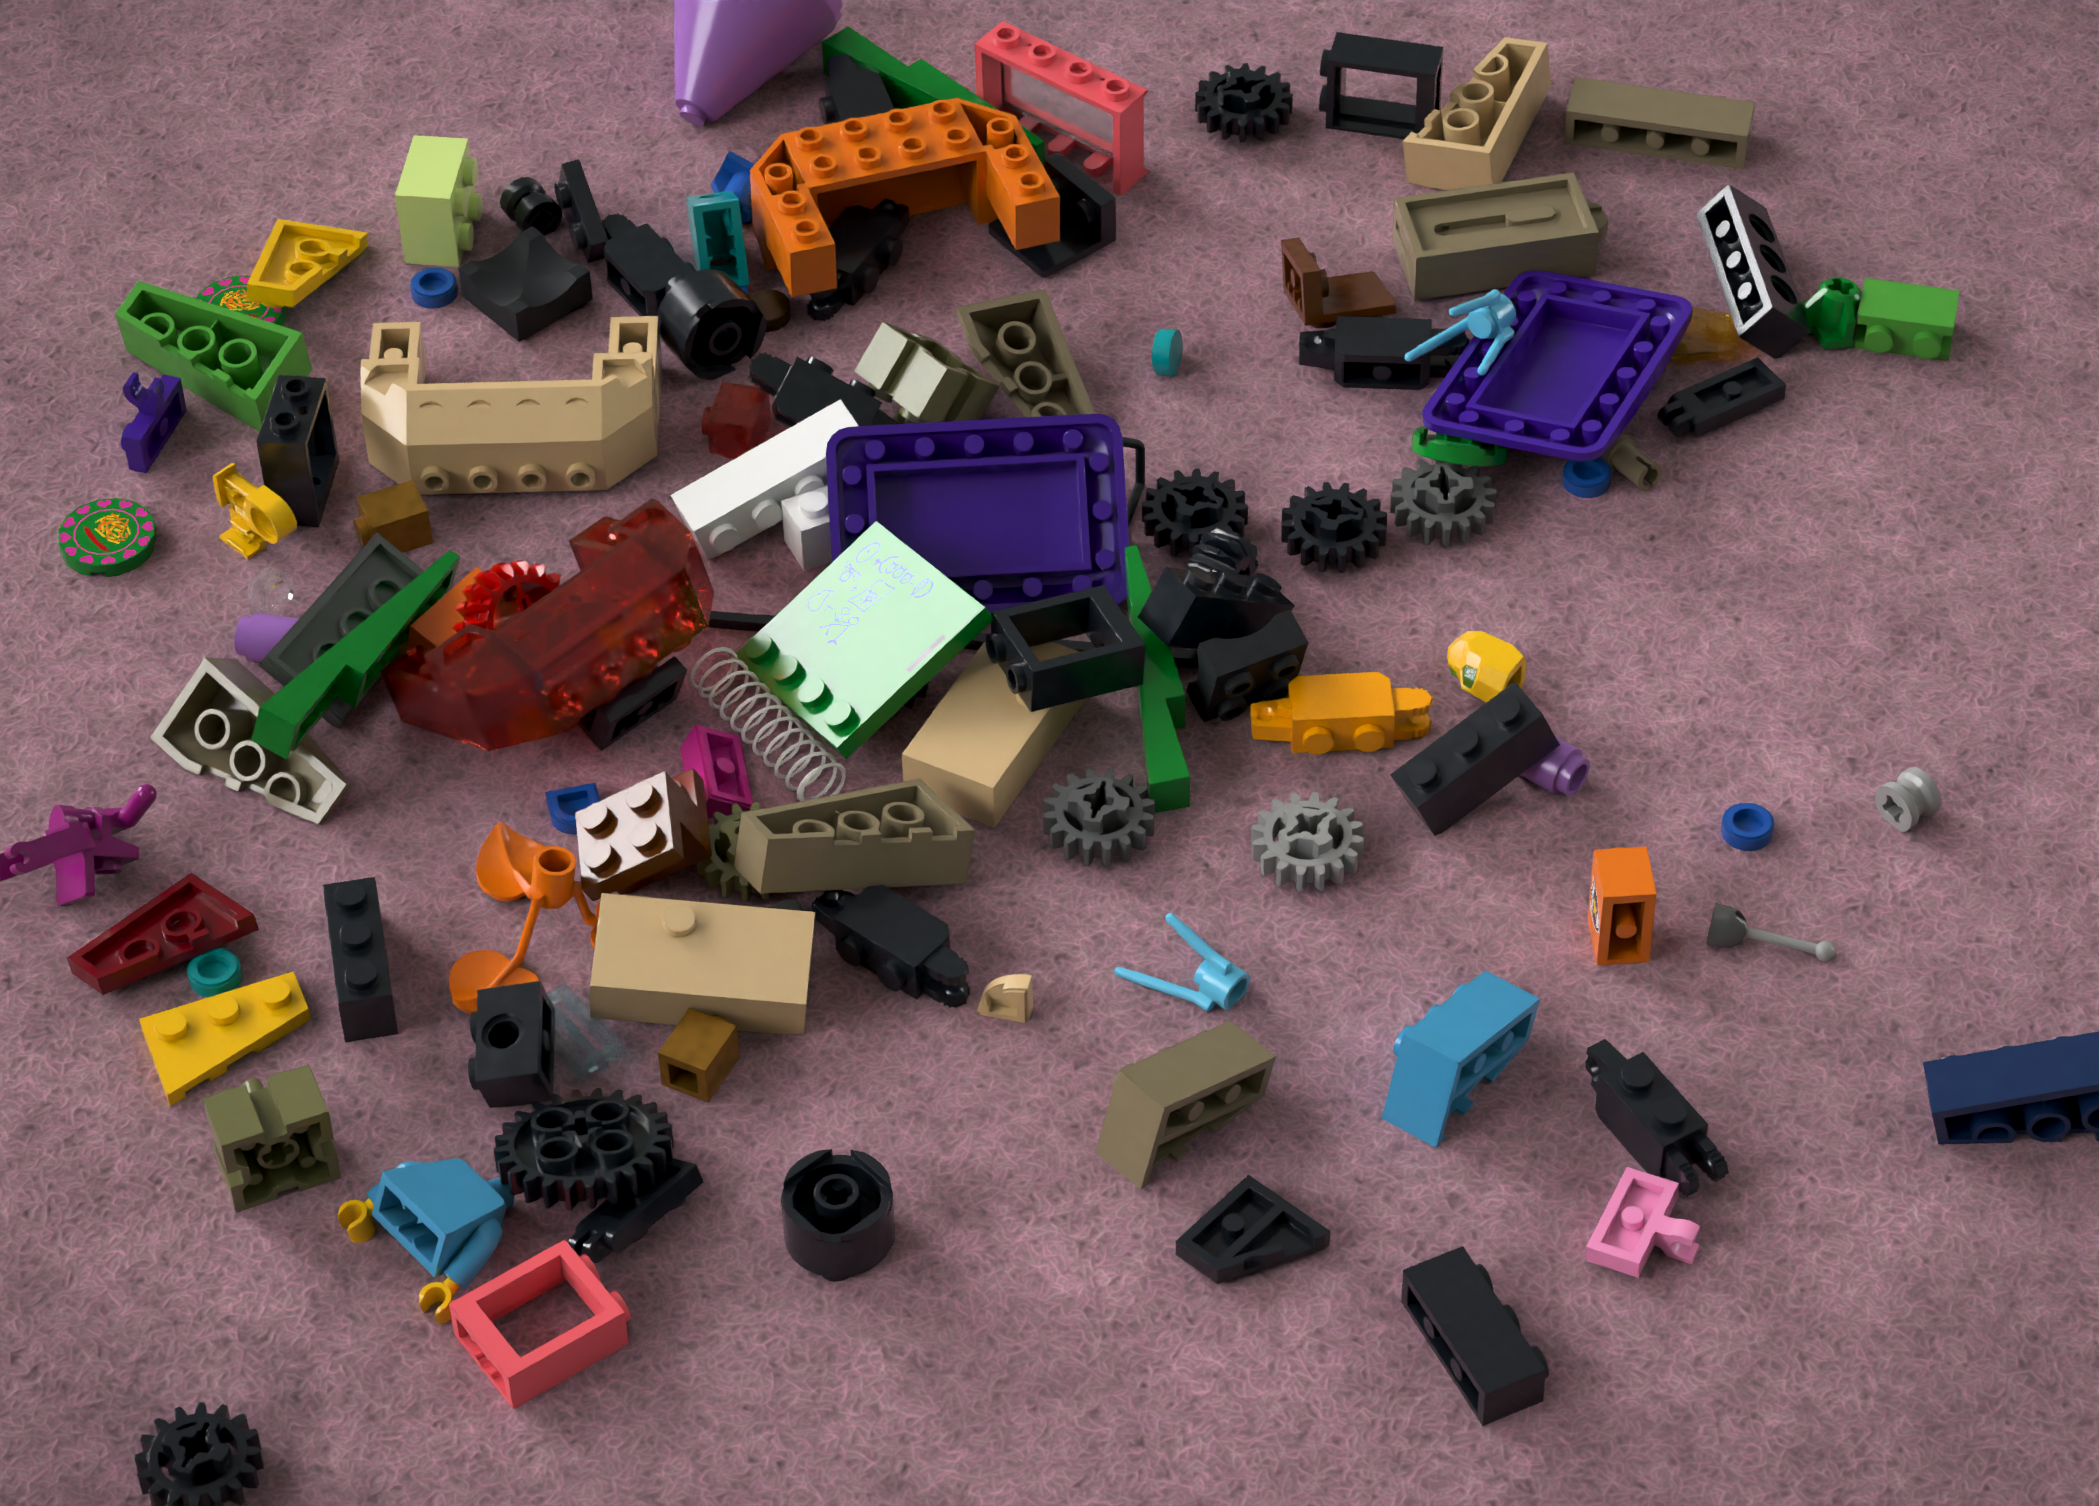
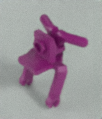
[0,784,157,906]

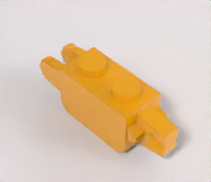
[1250,672,1433,755]

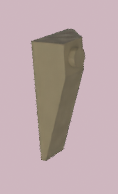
[956,289,1095,417]
[150,658,351,825]

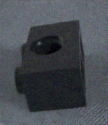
[468,981,555,1108]

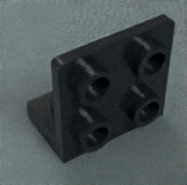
[988,152,1116,278]
[538,624,688,751]

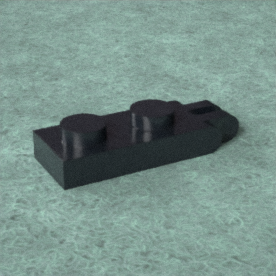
[1657,357,1786,437]
[568,1158,704,1263]

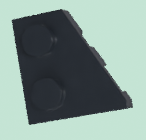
[554,159,608,263]
[1176,1175,1330,1284]

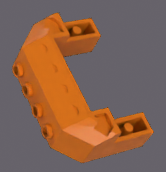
[750,98,1060,298]

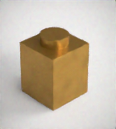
[353,480,433,553]
[658,1008,740,1103]

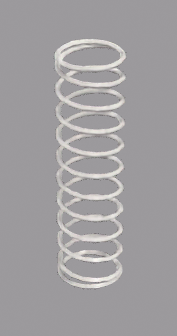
[690,647,846,802]

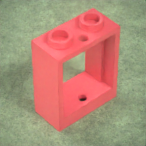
[449,1239,631,1409]

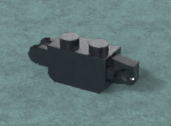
[819,54,894,125]
[807,199,909,321]
[602,213,697,316]
[1299,316,1469,390]
[748,352,899,428]
[812,885,970,1008]
[1585,1039,1729,1196]

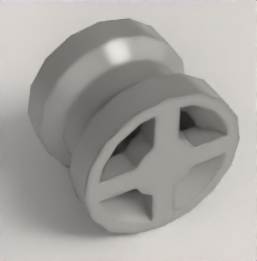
[1875,767,1942,832]

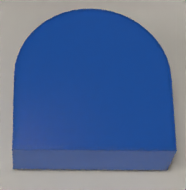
[545,782,600,834]

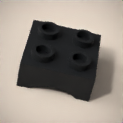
[458,226,593,342]
[1186,610,1308,722]

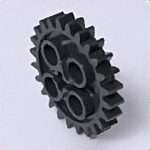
[494,1088,674,1210]

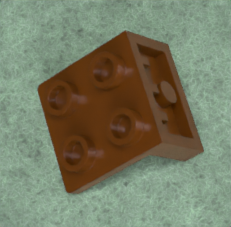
[1281,237,1396,328]

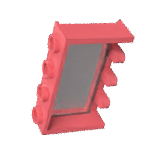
[974,21,1149,196]

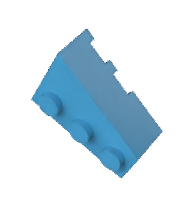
[1381,970,1540,1148]

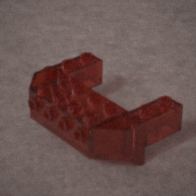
[380,498,714,752]

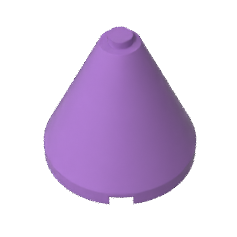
[673,0,843,126]

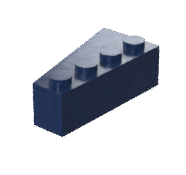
[1923,1031,2099,1144]

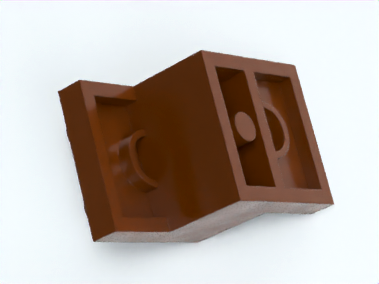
[575,768,712,902]

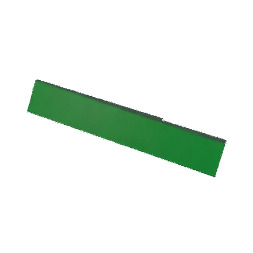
[822,26,1045,167]
[1125,545,1190,813]
[251,550,460,760]

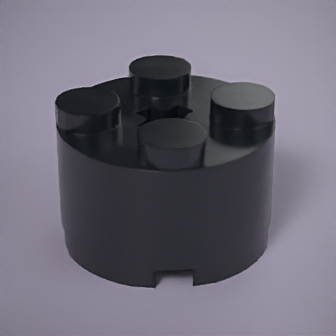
[656,269,766,380]
[781,1149,895,1282]

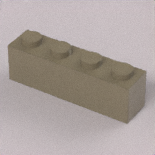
[1564,77,1755,169]

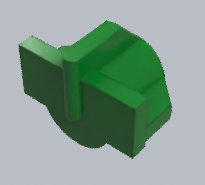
[1801,277,1862,350]

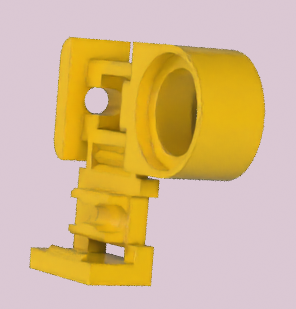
[212,463,297,559]

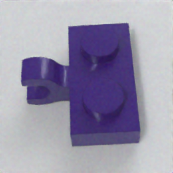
[121,372,187,473]

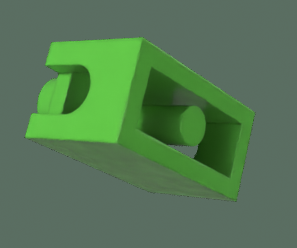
[1854,278,1960,361]

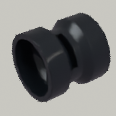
[500,177,562,236]

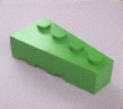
[115,281,312,432]

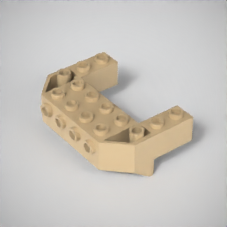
[361,316,662,495]

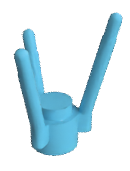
[1405,289,1516,375]
[1114,913,1250,1012]

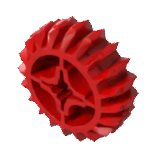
[452,560,587,697]

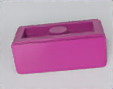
[680,725,753,818]

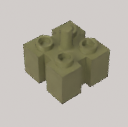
[854,322,1000,424]
[203,1064,341,1213]

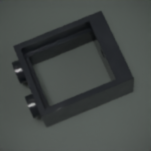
[1319,32,1444,139]
[256,375,340,527]
[985,585,1146,712]

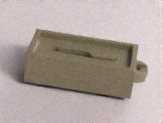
[1392,172,1608,301]

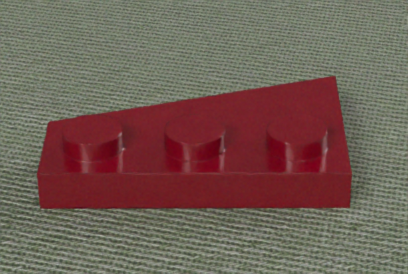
[67,873,259,995]

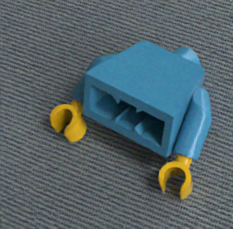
[338,1158,515,1324]

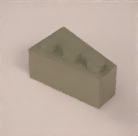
[1095,1021,1276,1189]

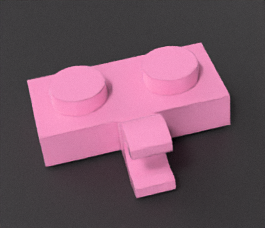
[1586,1167,1700,1278]

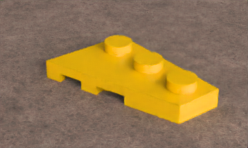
[247,219,369,308]
[139,971,311,1106]

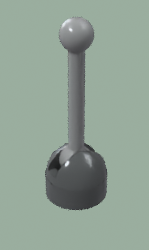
[1706,903,1836,962]

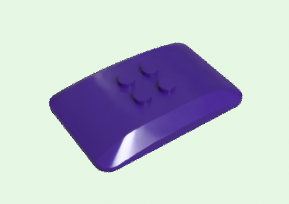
[1422,270,1693,461]
[826,414,1129,616]

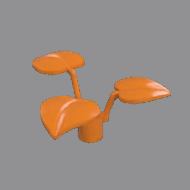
[448,821,601,1014]

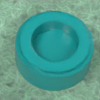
[1152,328,1183,377]
[187,948,242,998]

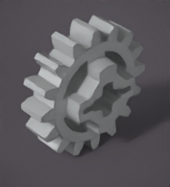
[1251,792,1364,892]

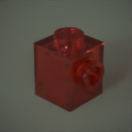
[701,382,771,459]

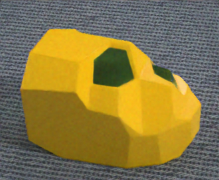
[1447,631,1527,703]

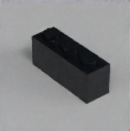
[1138,566,1295,649]
[1390,682,1560,836]
[322,877,398,1043]
[1401,1246,1549,1426]

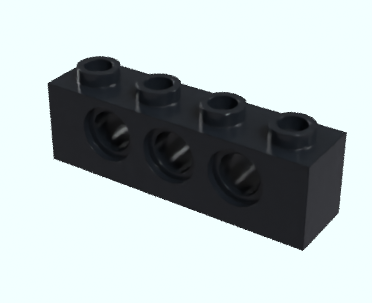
[1696,184,1811,359]

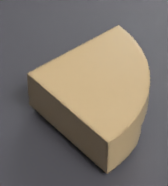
[977,974,1033,1023]

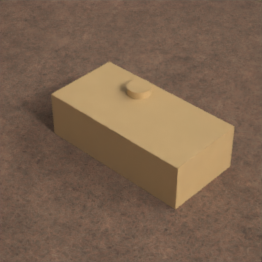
[902,642,1086,828]
[590,893,815,1035]

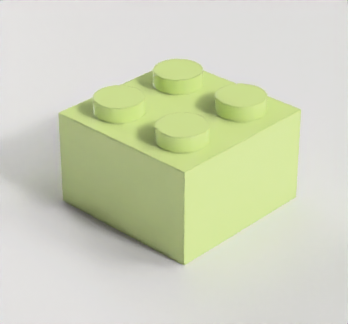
[395,135,483,267]

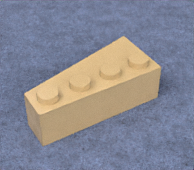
[1402,37,1551,190]

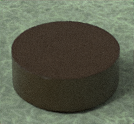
[749,289,791,332]

